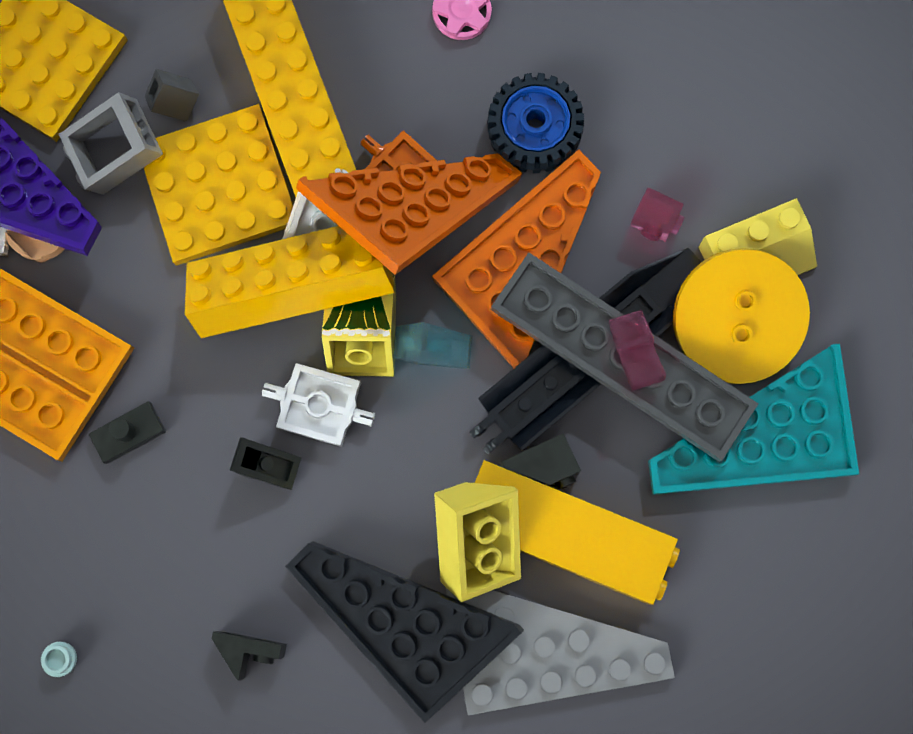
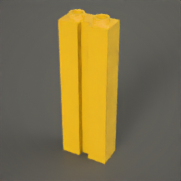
[475,460,680,605]

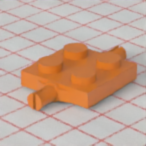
[360,130,437,172]

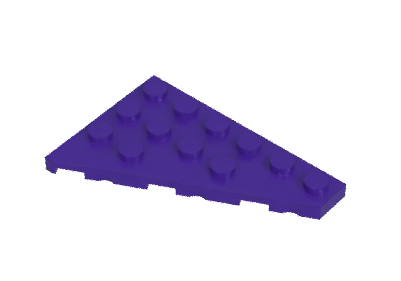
[0,117,102,256]

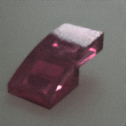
[609,310,666,391]

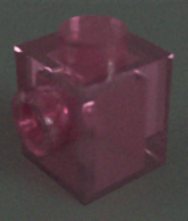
[630,187,685,242]

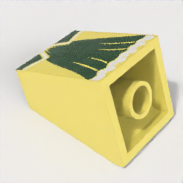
[321,274,396,377]

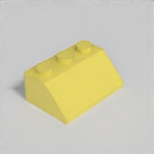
[698,198,817,275]
[434,482,521,602]

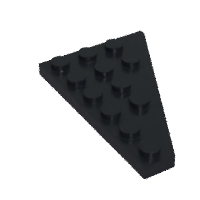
[285,541,524,723]

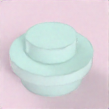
[41,642,77,677]

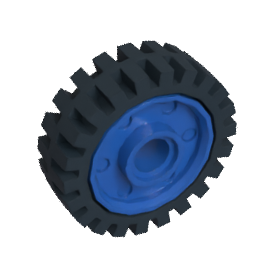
[487,73,584,173]

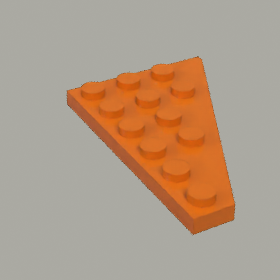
[432,149,601,368]

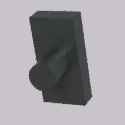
[89,401,166,464]

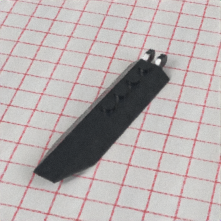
[469,248,701,455]

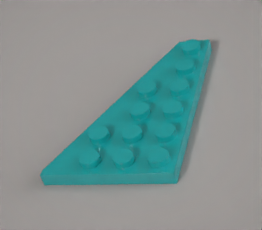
[648,344,859,495]

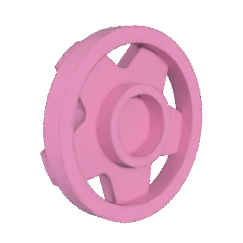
[432,0,492,40]

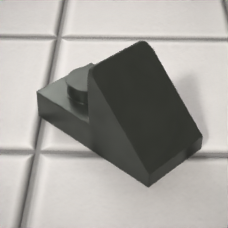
[230,437,301,490]
[211,631,287,681]

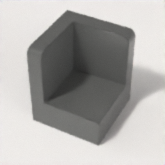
[145,69,199,121]

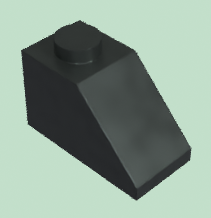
[501,433,581,490]

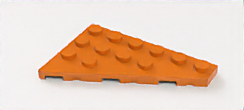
[296,153,523,275]

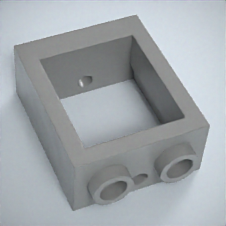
[59,92,163,195]

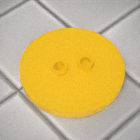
[673,248,810,384]

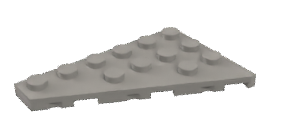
[446,588,675,715]

